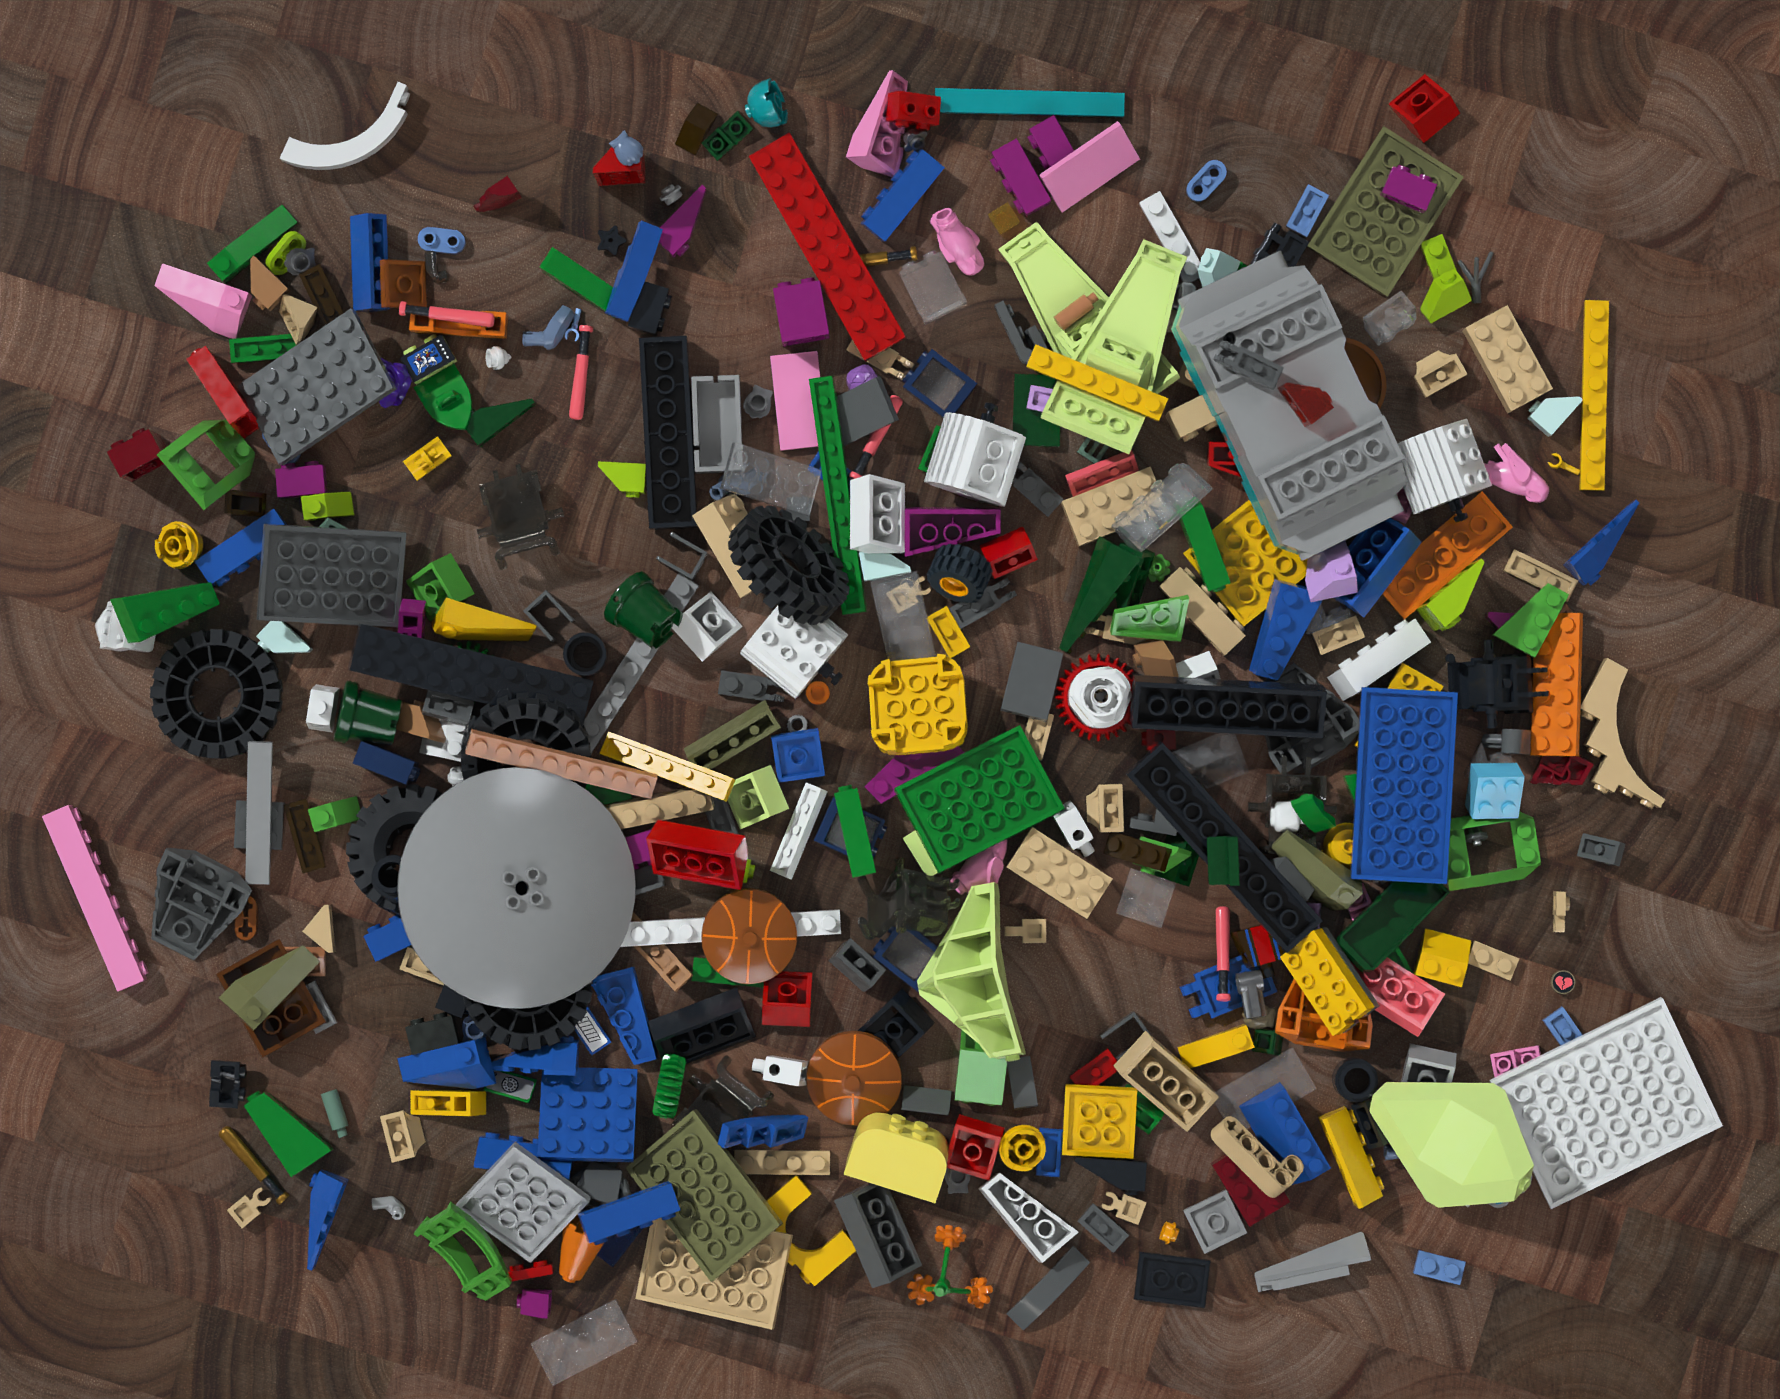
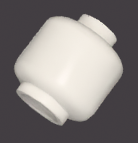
[1270,801,1304,832]

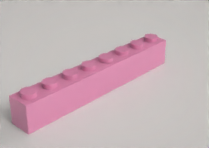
[42,805,148,992]

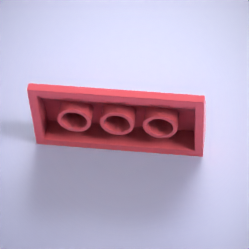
[1351,958,1445,1037]

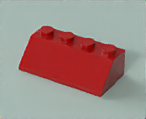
[593,138,646,186]
[646,820,748,890]

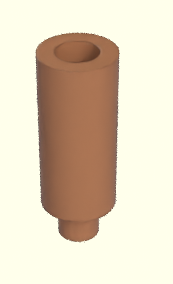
[1053,292,1099,331]

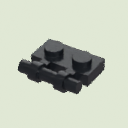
[1250,223,1309,267]

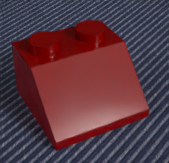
[1388,74,1460,143]
[762,971,812,1027]
[947,1114,1005,1180]

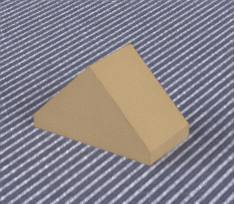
[279,294,317,345]
[302,904,336,953]

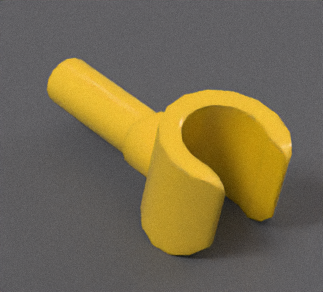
[1548,453,1580,475]

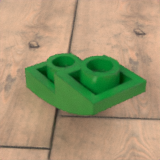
[1291,794,1336,833]

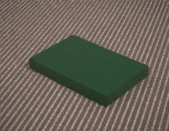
[1012,374,1060,447]

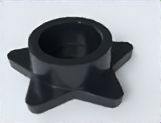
[597,225,627,256]

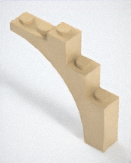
[1580,658,1665,809]

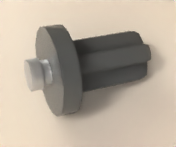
[1465,813,1488,846]

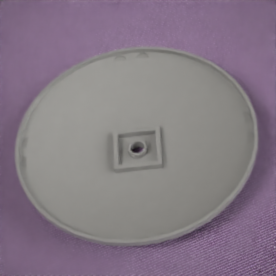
[397,767,636,1009]

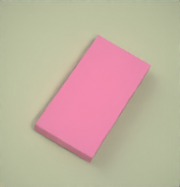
[1039,121,1140,212]
[770,351,820,451]

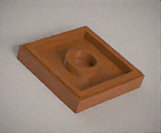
[380,259,427,308]

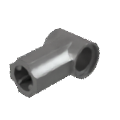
[1236,970,1266,1019]

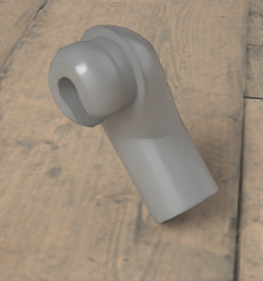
[372,1196,405,1220]

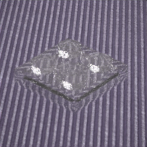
[1116,868,1176,928]

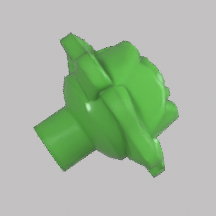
[1148,554,1170,582]

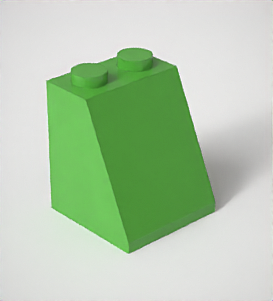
[954,1030,1007,1106]

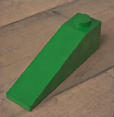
[207,205,298,284]

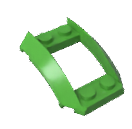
[157,420,255,510]
[1447,811,1541,891]
[414,1201,512,1301]

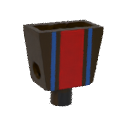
[1230,925,1283,979]

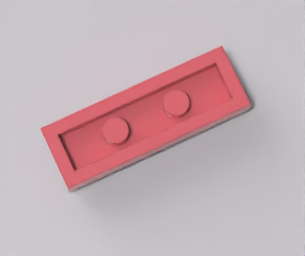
[1065,450,1139,497]

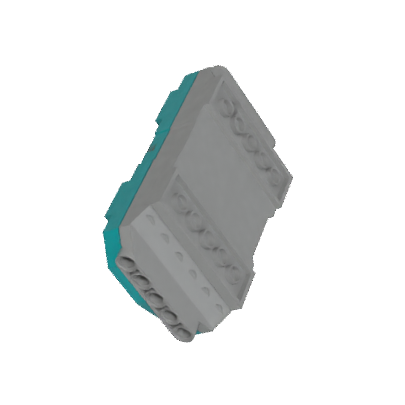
[1171,250,1408,561]

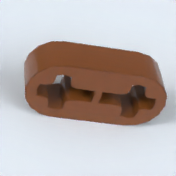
[235,896,258,941]

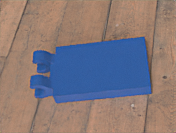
[1179,955,1277,1019]

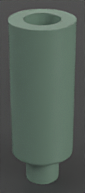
[321,1089,349,1138]

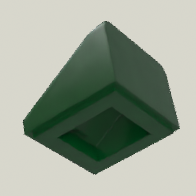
[1252,1028,1283,1055]

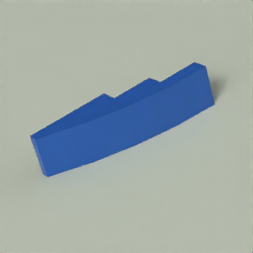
[605,220,663,322]
[718,1115,809,1149]

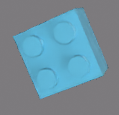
[1465,763,1525,819]

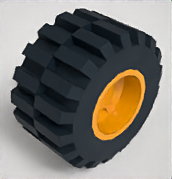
[927,544,993,603]

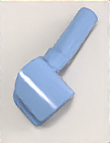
[565,308,582,341]

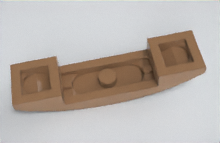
[630,912,693,992]

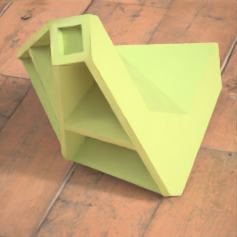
[917,882,1026,1062]
[1369,1082,1534,1208]

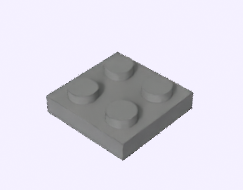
[1183,1189,1247,1254]

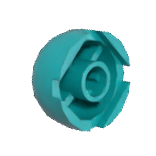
[745,78,788,128]

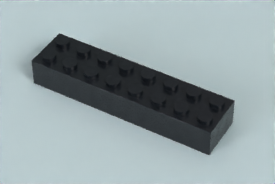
[639,336,698,530]
[1129,675,1327,738]

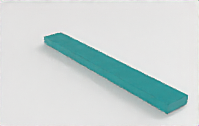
[935,88,1125,118]

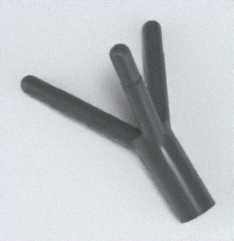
[1458,251,1494,303]

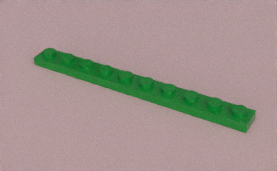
[809,376,867,615]

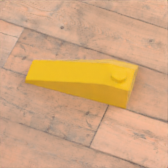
[431,598,536,641]

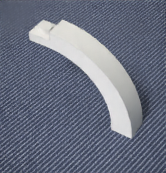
[280,82,410,170]

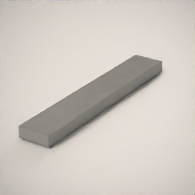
[245,741,273,885]

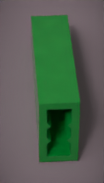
[540,247,615,318]
[1173,495,1231,592]
[834,784,876,878]
[244,1090,333,1177]

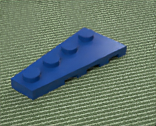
[591,967,659,1065]

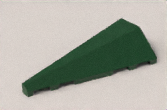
[1059,536,1144,654]

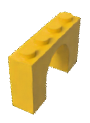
[766,1175,856,1286]

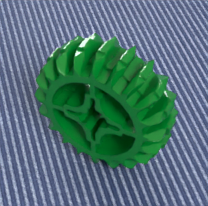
[652,1054,686,1119]

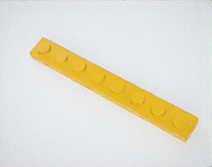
[1579,300,1609,491]

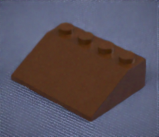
[216,939,326,1058]

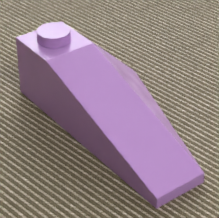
[1305,540,1358,602]

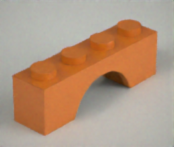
[409,311,508,339]

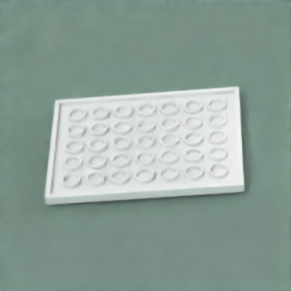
[1489,997,1723,1209]

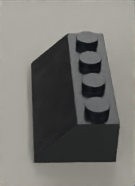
[648,987,756,1064]

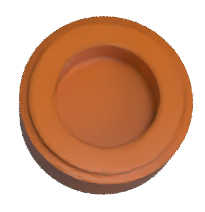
[806,681,830,705]

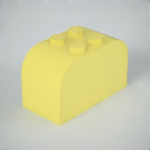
[844,1113,949,1203]

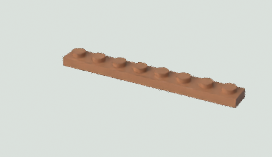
[465,729,657,799]

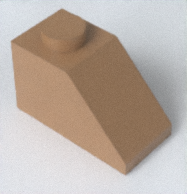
[250,256,290,311]
[1132,639,1179,677]
[396,700,446,743]

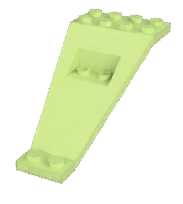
[998,222,1180,394]
[1041,239,1187,454]

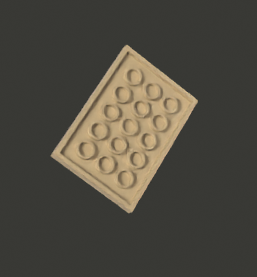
[635,1218,793,1330]

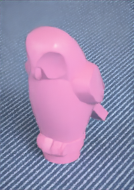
[930,208,984,276]
[1484,443,1549,503]
[949,839,1007,895]

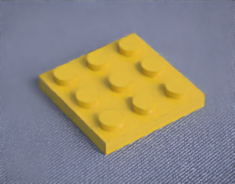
[1062,1084,1137,1159]

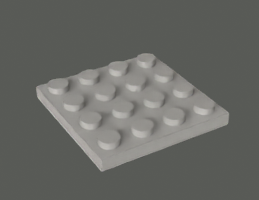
[456,1142,590,1263]

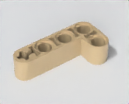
[1211,1116,1304,1198]

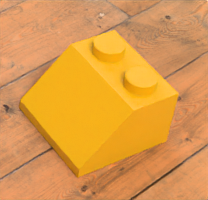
[1413,928,1471,987]

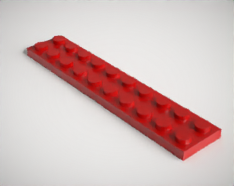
[749,132,906,362]

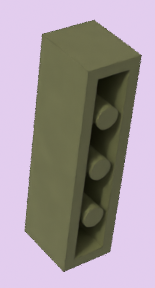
[684,700,781,770]

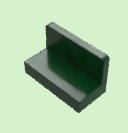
[1154,834,1199,887]
[1207,836,1240,886]

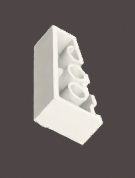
[1327,619,1431,701]
[978,1173,1078,1263]

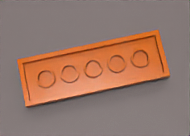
[1382,491,1513,620]
[1531,613,1583,756]

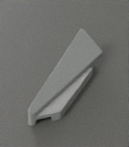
[1254,1232,1371,1292]

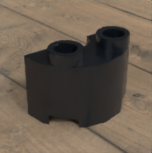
[209,1060,247,1109]

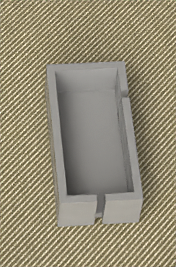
[691,375,743,474]

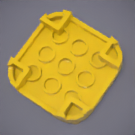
[867,654,968,756]

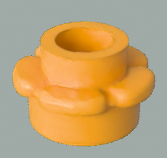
[1159,1221,1179,1245]

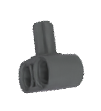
[1481,729,1531,755]

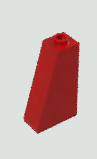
[186,346,260,439]

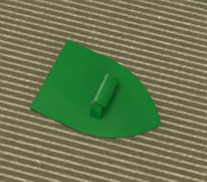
[413,363,472,430]

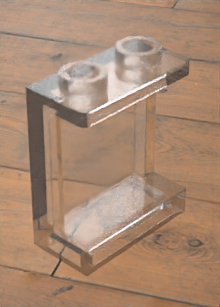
[899,250,967,325]

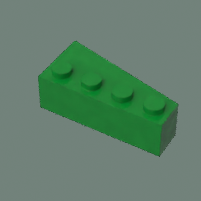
[110,582,220,643]

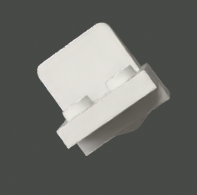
[95,601,156,652]

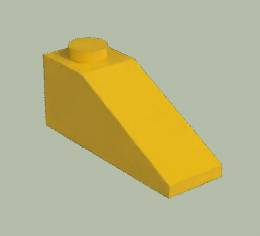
[1177,1024,1255,1068]
[411,1090,486,1116]

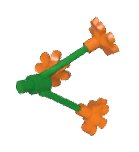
[907,1225,993,1309]

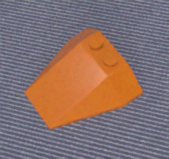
[1275,960,1373,1052]

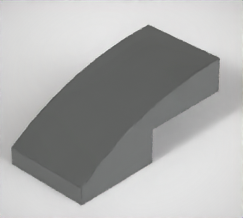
[1007,1056,1038,1110]

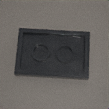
[1133,1251,1211,1308]

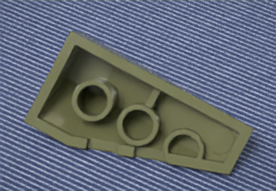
[1272,830,1363,910]
[219,945,320,1031]

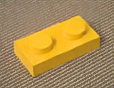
[926,606,970,658]

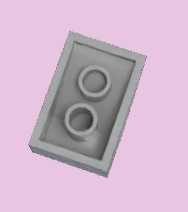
[1401,1043,1457,1083]

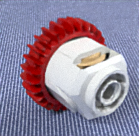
[1055,654,1133,741]

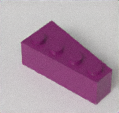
[905,507,1001,557]
[865,746,965,804]

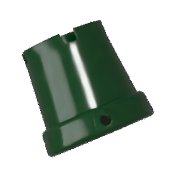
[604,571,683,649]
[334,680,402,745]

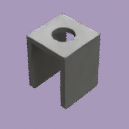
[656,532,709,581]
[523,590,576,643]
[1100,1011,1151,1060]

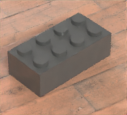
[834,1183,922,1288]

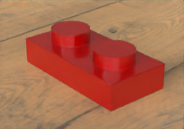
[1069,1048,1117,1086]
[508,1260,555,1281]

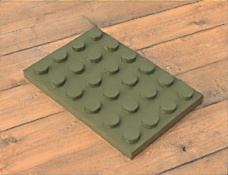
[1307,126,1463,298]
[626,1109,783,1282]

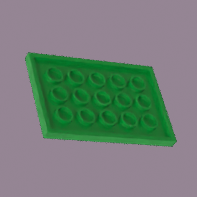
[894,725,1065,874]

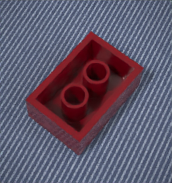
[107,428,166,482]
[1210,1154,1290,1227]

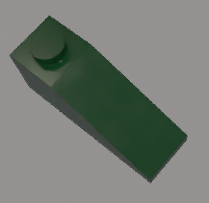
[466,399,536,447]
[1116,543,1155,609]

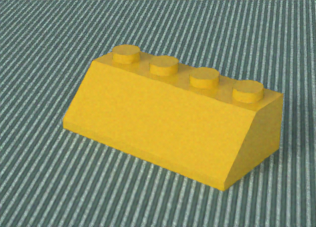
[1318,1106,1384,1209]

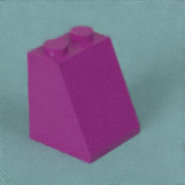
[773,277,830,347]

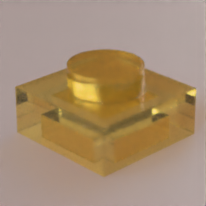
[987,202,1020,235]

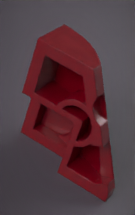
[473,175,522,212]
[1529,755,1594,785]

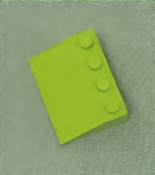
[1416,558,1484,631]

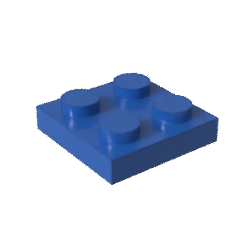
[771,728,825,783]

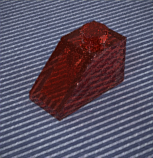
[1277,382,1334,427]

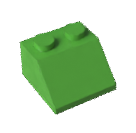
[406,553,475,622]

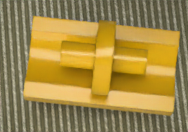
[403,436,452,481]

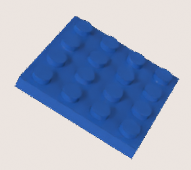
[537,1068,638,1162]

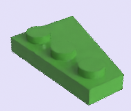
[1492,583,1569,658]
[1110,595,1189,642]

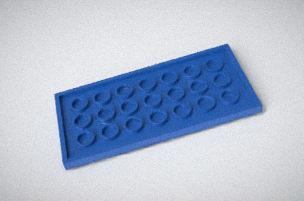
[1350,687,1458,884]

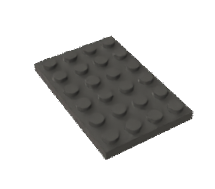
[238,308,397,466]
[257,524,406,627]

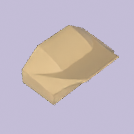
[1414,350,1467,398]
[1086,784,1124,832]
[380,1110,426,1163]

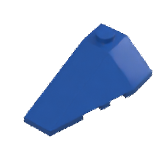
[1563,500,1639,586]
[491,1035,579,1076]
[397,1037,496,1089]
[307,1169,349,1271]

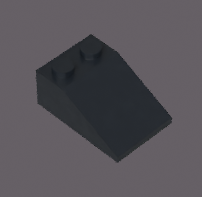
[857,988,935,1058]

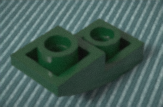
[701,111,755,161]

